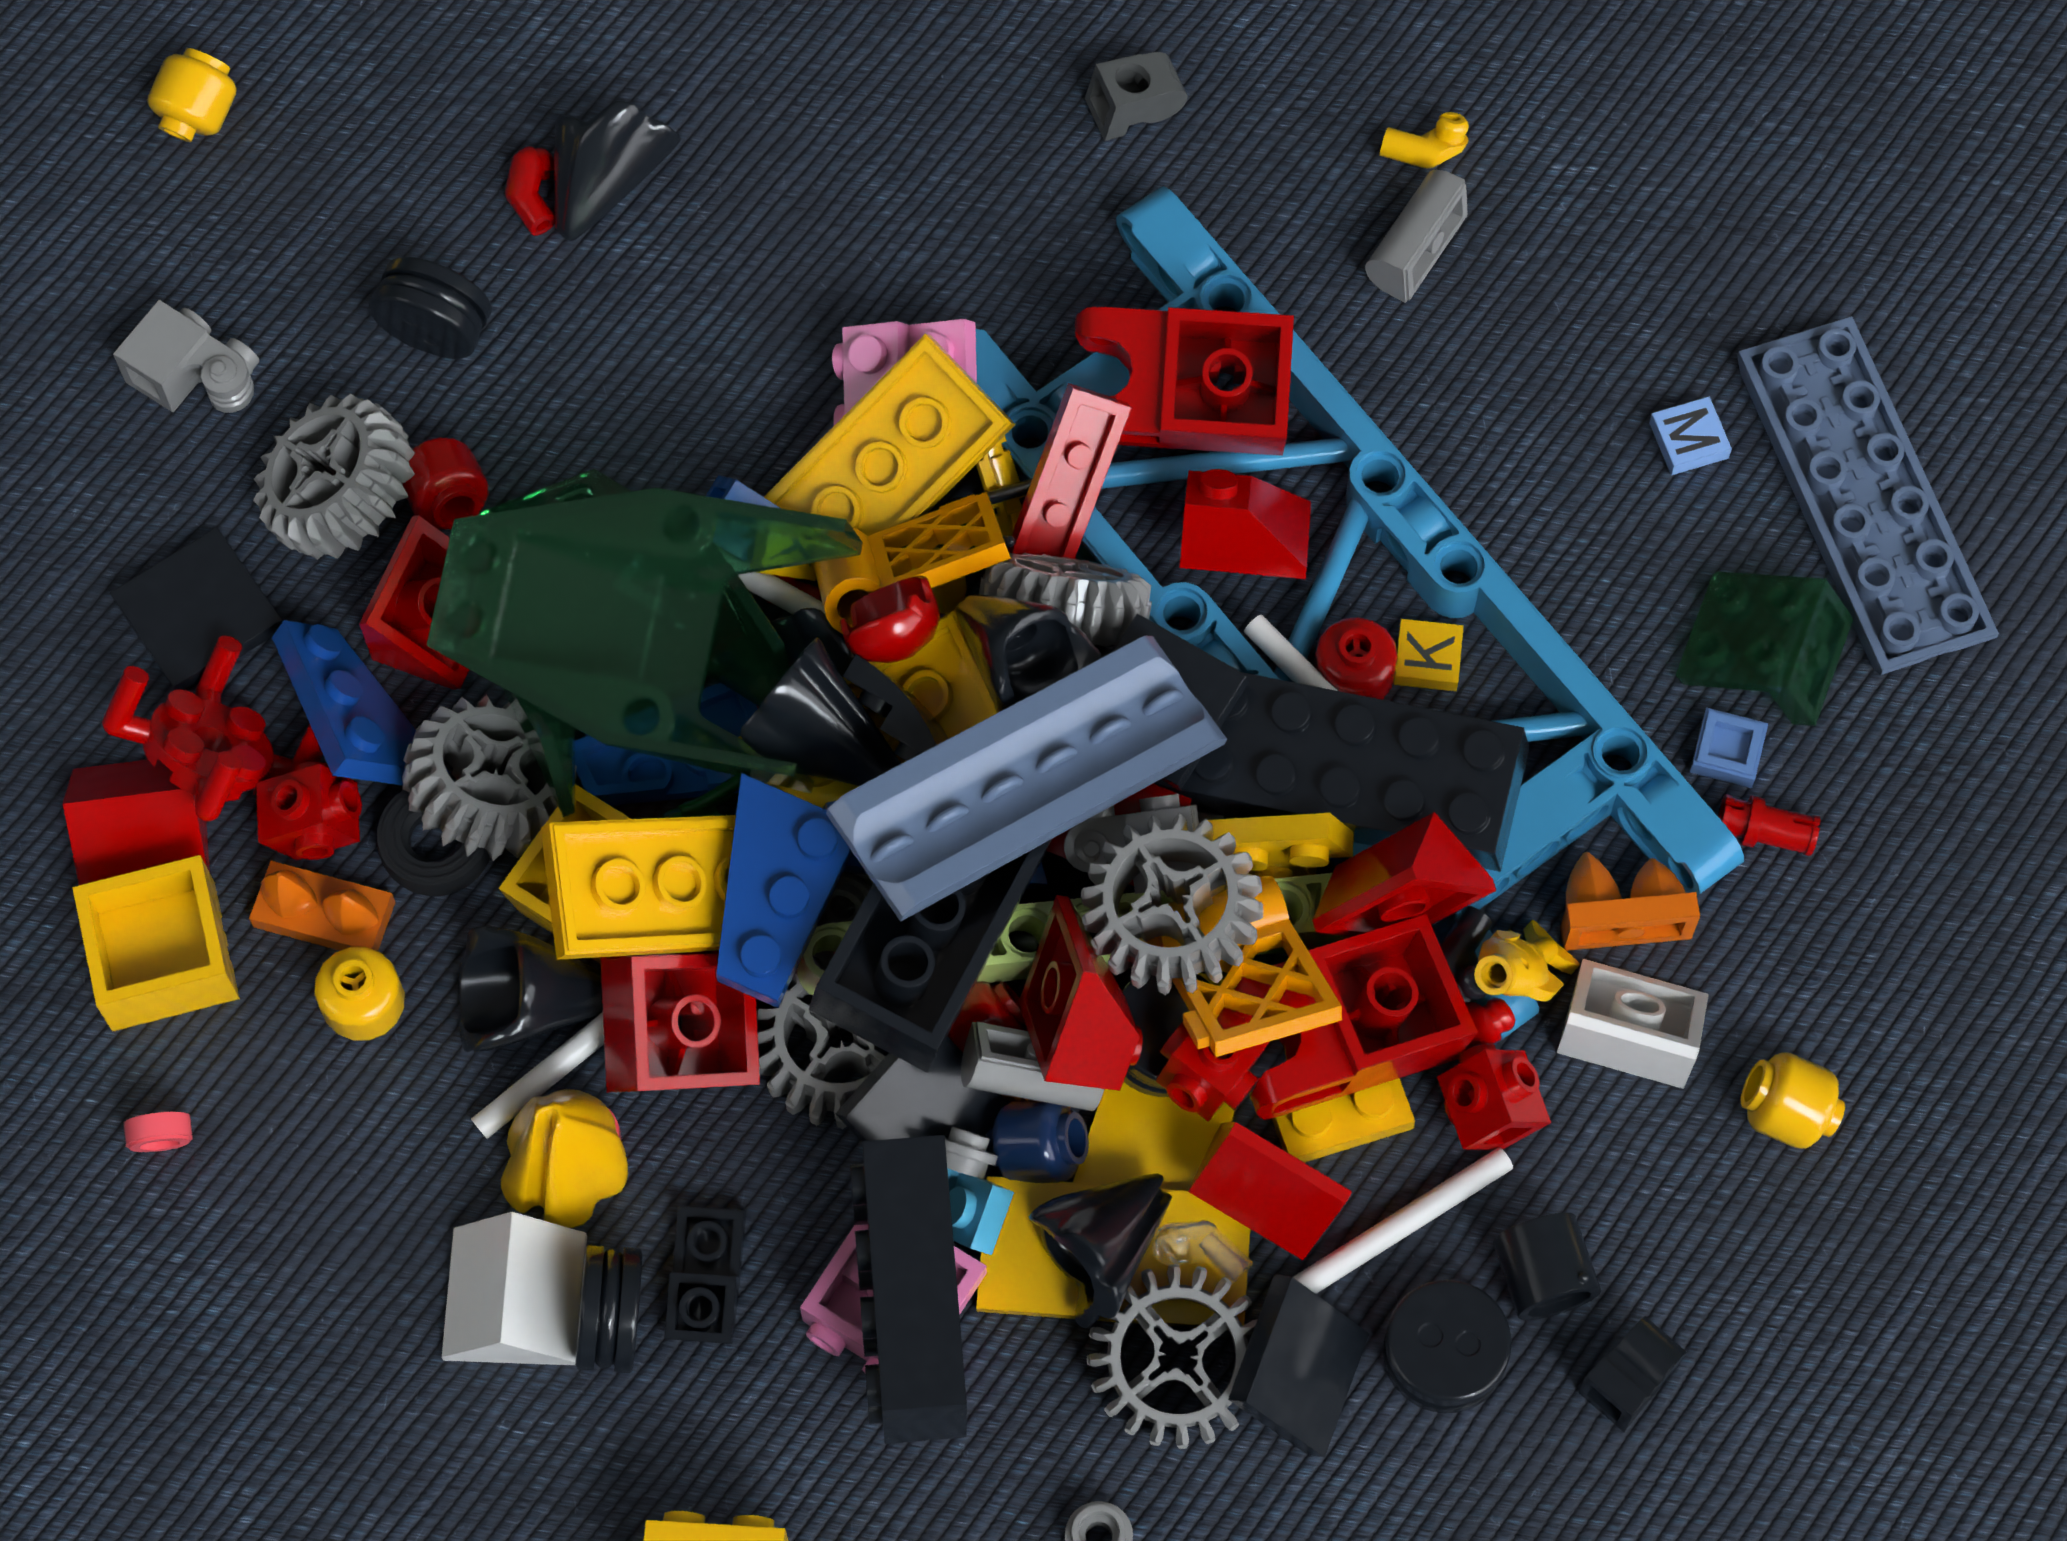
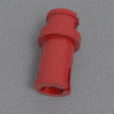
[1718,794,1821,856]

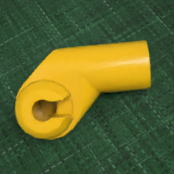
[1380,112,1469,168]

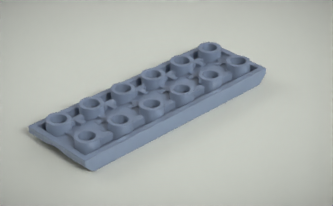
[1737,316,1999,675]
[826,636,1227,922]

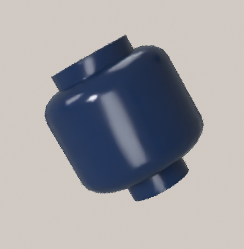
[986,1100,1089,1183]

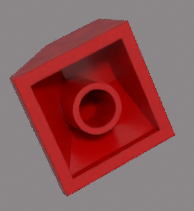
[1180,469,1311,579]
[1019,895,1143,1091]

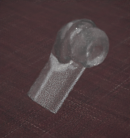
[1151,1220,1253,1286]

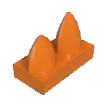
[1560,852,1700,951]
[249,861,396,951]

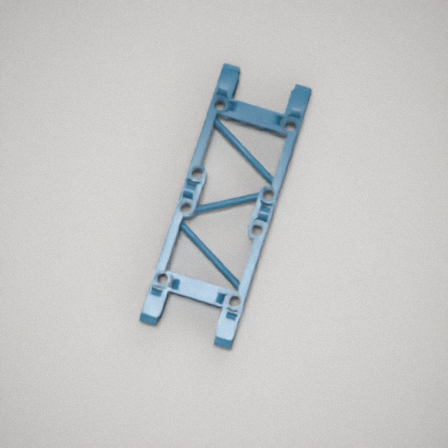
[976,186,1744,1045]

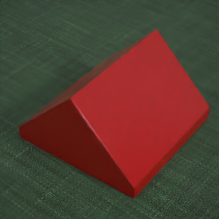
[359,516,511,690]
[62,759,210,885]
[1312,812,1496,937]
[1188,1122,1352,1260]

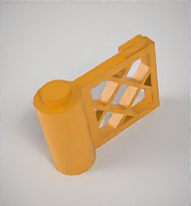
[811,492,1011,634]
[1139,875,1342,1057]

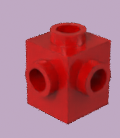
[256,762,362,860]
[1156,1008,1270,1122]
[1437,1044,1551,1150]

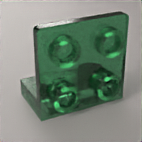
[1676,572,1853,726]

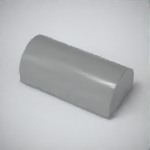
[1365,170,1468,303]
[961,1022,1105,1111]

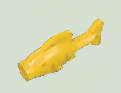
[1474,920,1580,1002]

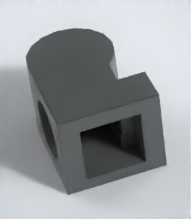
[1085,52,1188,141]

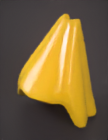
[501,1089,628,1228]

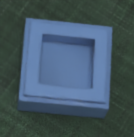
[1690,708,1768,788]

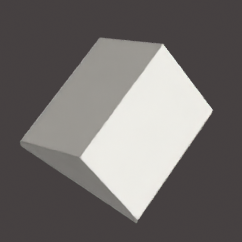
[1557,959,1709,1089]
[442,1212,587,1365]

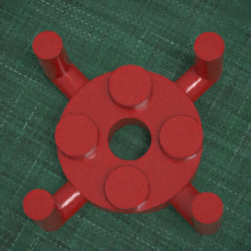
[102,636,323,822]

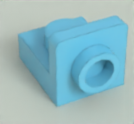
[947,1168,1014,1255]

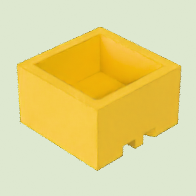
[72,855,240,1032]

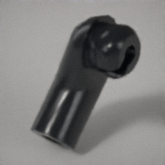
[1440,906,1492,1003]

